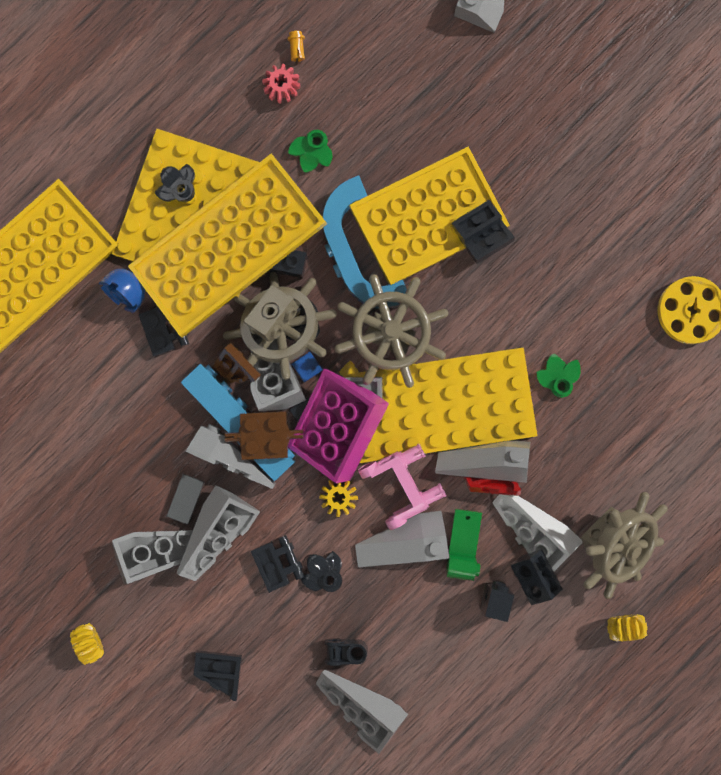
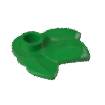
[288,130,333,173]
[536,354,581,398]

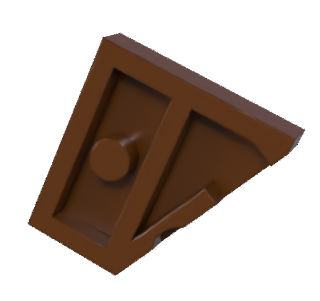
[212,343,261,383]

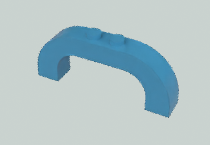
[323,176,407,309]

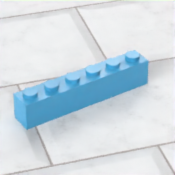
[181,364,296,481]

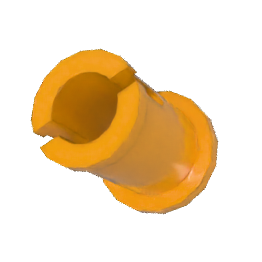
[287,31,305,62]

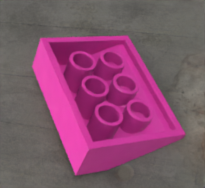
[288,369,389,483]

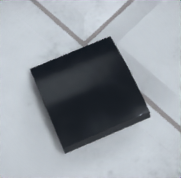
[452,200,515,264]

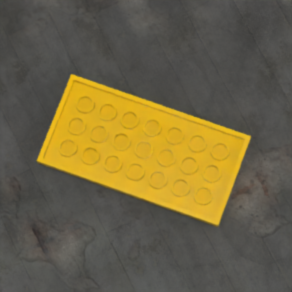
[128,153,327,338]
[0,179,118,353]
[346,347,537,463]

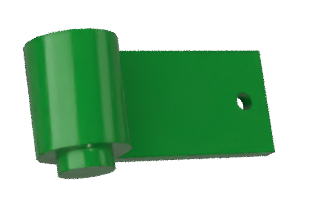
[446,508,482,581]

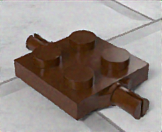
[225,412,304,460]

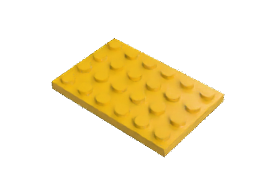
[349,146,510,285]

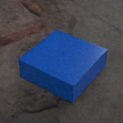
[292,352,323,383]

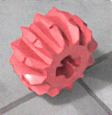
[262,64,301,104]

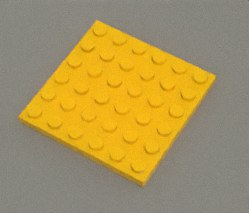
[112,129,260,298]

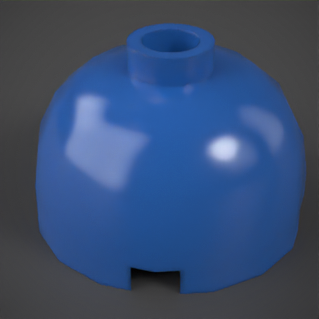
[99,268,146,313]

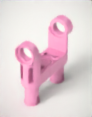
[358,444,446,530]

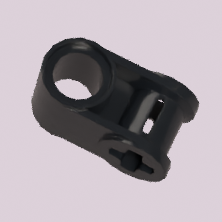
[324,638,368,666]

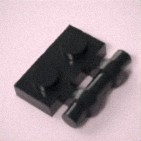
[138,307,189,357]
[251,535,304,593]

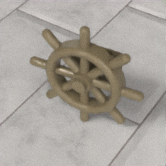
[223,272,337,380]
[335,274,448,388]
[581,492,668,599]

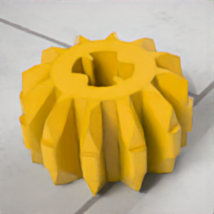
[319,480,358,517]
[607,614,648,642]
[70,623,104,665]

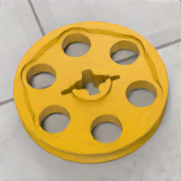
[657,276,721,344]

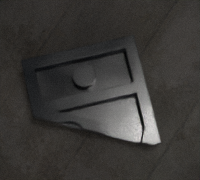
[193,650,242,701]

